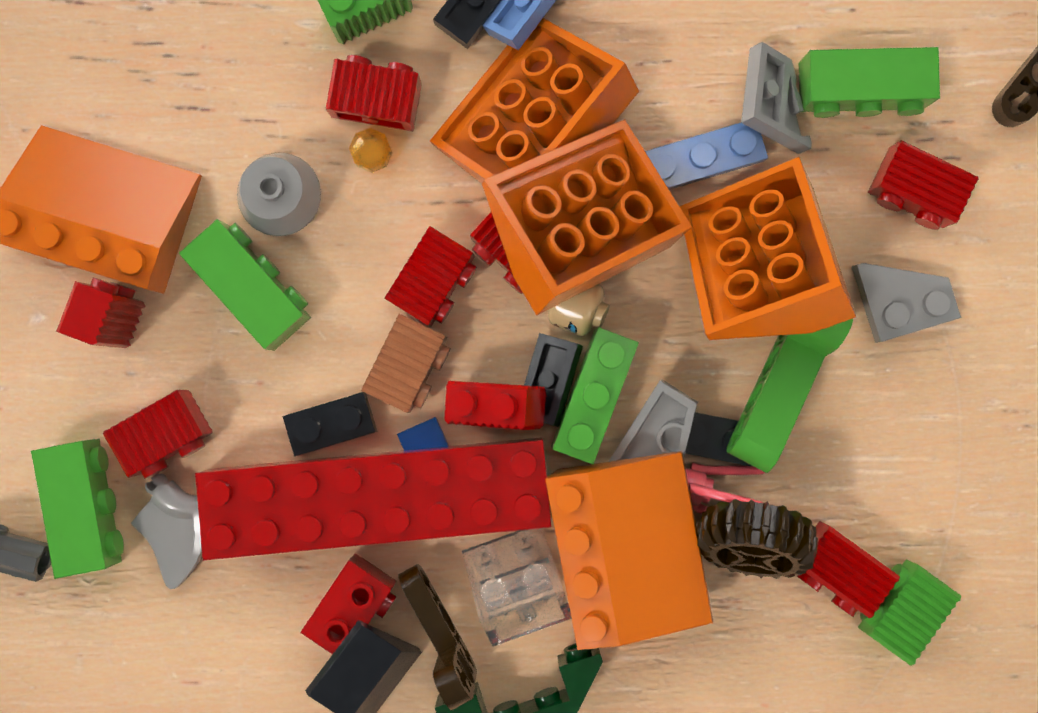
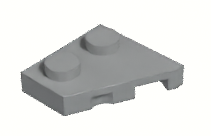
[741,42,812,154]
[852,263,961,343]

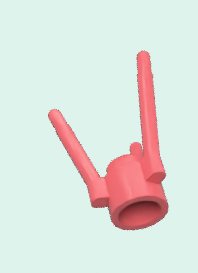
[685,462,775,514]

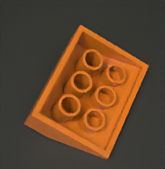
[430,18,639,184]
[482,119,692,316]
[0,125,202,294]
[679,157,856,340]
[545,451,713,650]

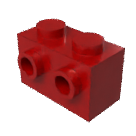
[300,553,397,654]

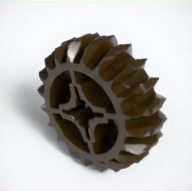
[697,499,818,579]

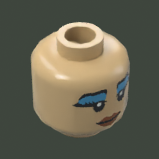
[547,284,610,336]

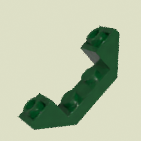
[435,643,603,713]

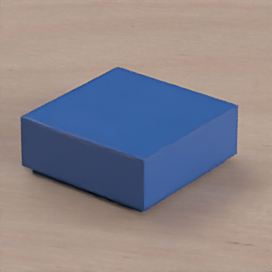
[397,417,449,451]

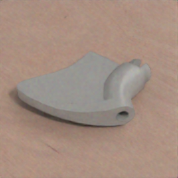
[131,473,202,589]

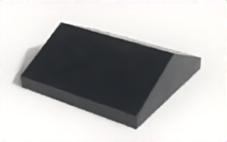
[305,620,422,713]

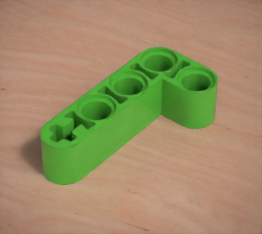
[727,319,853,473]

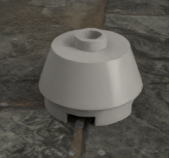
[237,153,321,236]

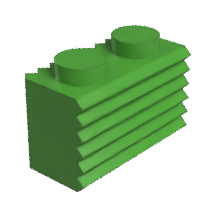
[318,0,413,44]
[858,559,961,666]

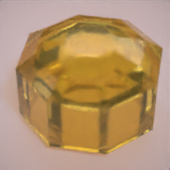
[349,128,393,173]

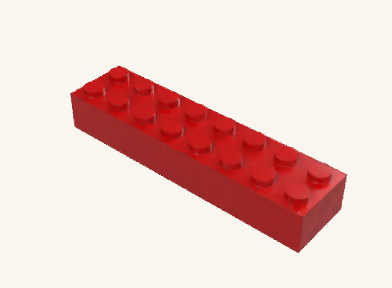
[195,437,551,560]

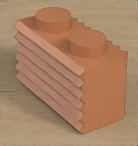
[361,313,451,413]

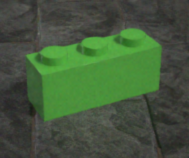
[798,47,940,118]
[179,219,311,351]
[551,327,639,465]
[31,439,124,579]

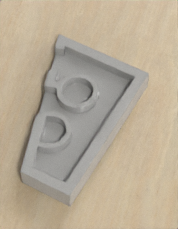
[609,379,698,462]

